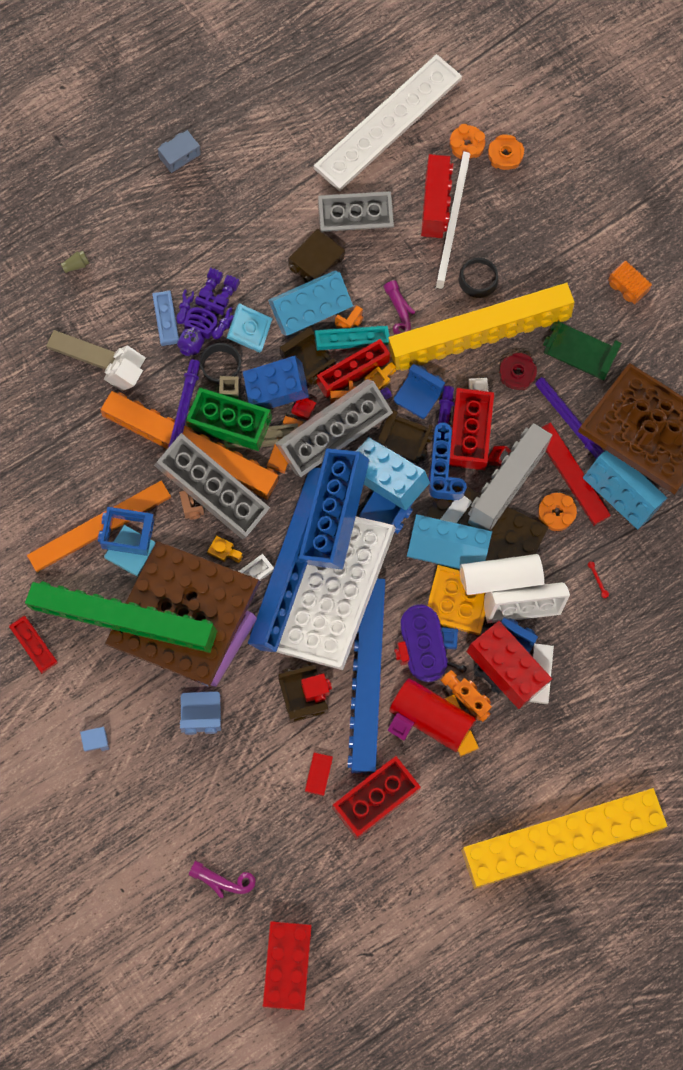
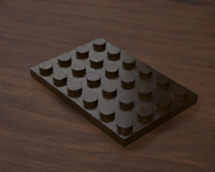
[426,486,549,561]

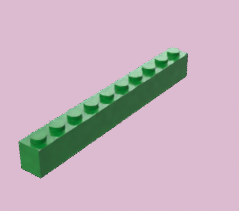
[25,581,218,653]

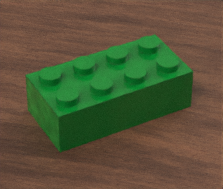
[186,387,272,451]

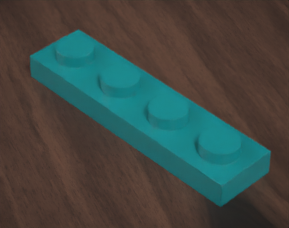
[314,326,390,350]

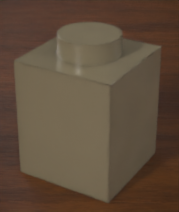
[219,376,239,400]

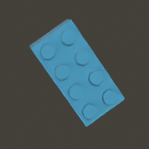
[268,271,353,336]
[357,437,430,511]
[583,451,667,530]

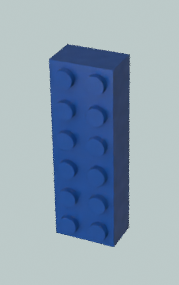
[299,448,370,570]

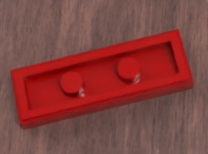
[9,615,58,674]

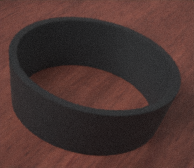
[458,258,498,298]
[200,343,241,384]

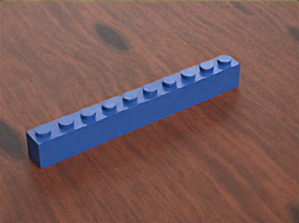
[248,468,321,652]
[347,578,385,775]

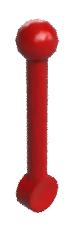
[588,561,609,599]

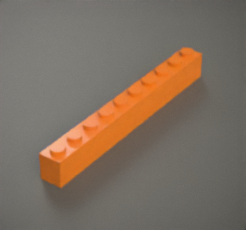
[100,391,278,500]

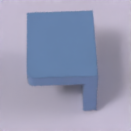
[80,727,109,751]

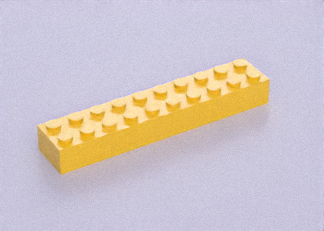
[389,283,575,371]
[461,788,667,889]

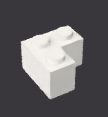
[104,345,146,391]

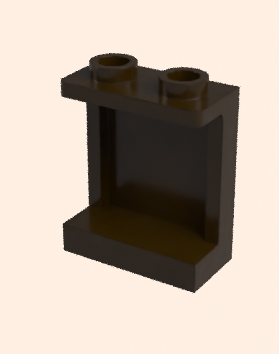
[288,228,345,283]
[280,327,336,387]
[377,409,434,464]
[278,663,329,723]

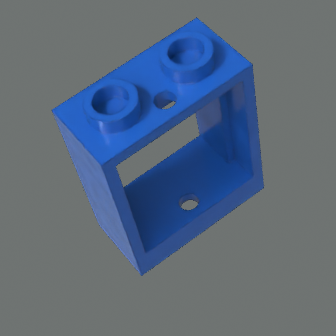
[98,507,155,556]

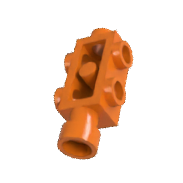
[440,670,492,722]

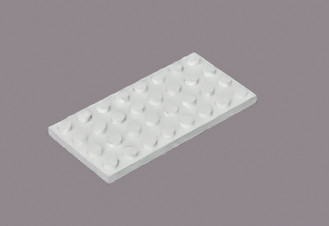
[277,517,396,670]

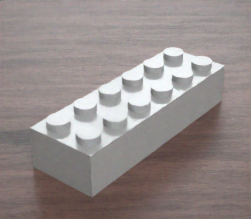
[275,379,393,477]
[468,423,553,531]
[154,433,270,539]

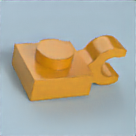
[364,362,397,391]
[207,536,243,563]

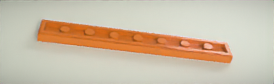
[27,481,171,572]

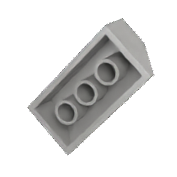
[318,191,394,232]

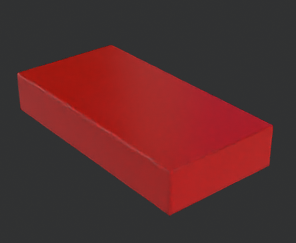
[305,752,333,796]

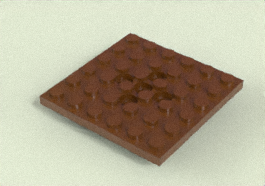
[578,363,683,495]
[105,541,260,687]

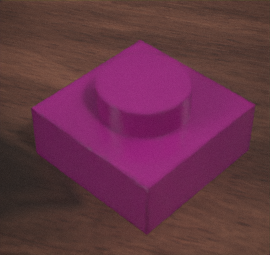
[387,713,415,740]

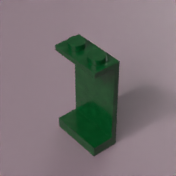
[543,321,622,381]

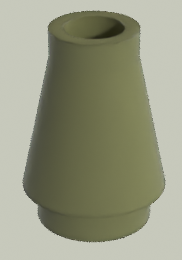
[61,250,90,273]

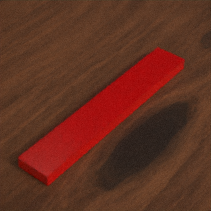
[541,422,611,526]

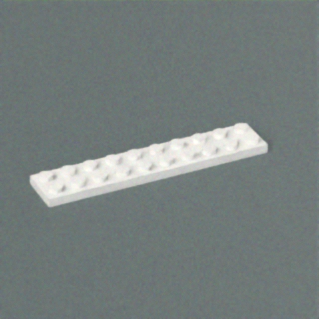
[314,54,462,192]

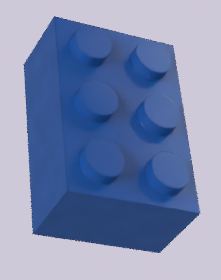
[243,356,309,409]

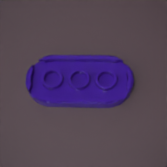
[401,604,447,682]

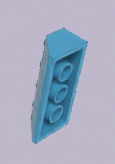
[407,514,492,569]

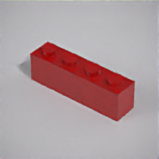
[317,339,390,398]

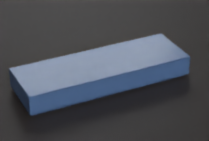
[152,290,179,346]

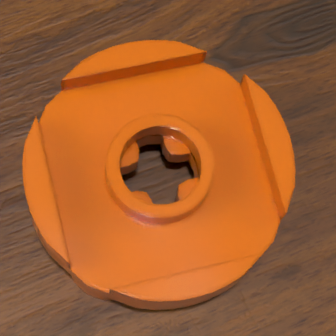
[449,124,485,160]
[488,135,524,170]
[538,493,577,531]

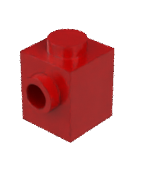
[301,673,332,703]

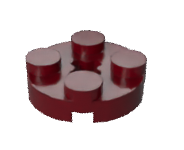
[499,353,537,390]

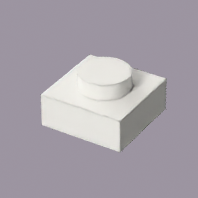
[468,378,488,392]

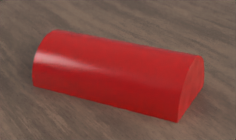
[389,678,477,753]

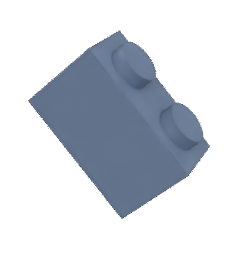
[158,130,201,173]

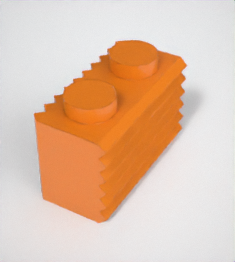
[608,261,652,305]

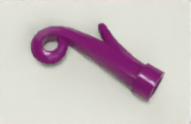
[383,280,415,335]
[188,860,256,898]

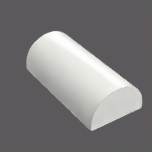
[460,554,544,595]
[484,582,570,623]

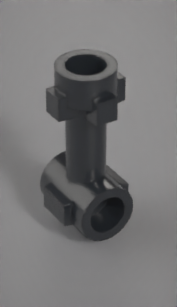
[473,663,502,695]

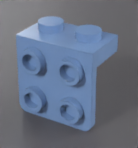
[180,692,221,735]

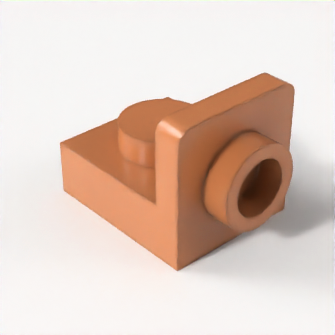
[179,491,204,520]

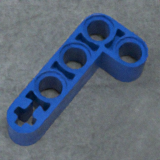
[429,423,467,500]

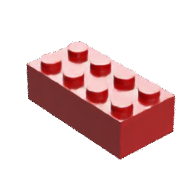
[421,154,453,238]
[449,388,494,470]
[466,621,552,710]
[332,756,421,840]
[263,922,311,1011]

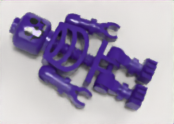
[176,268,240,356]

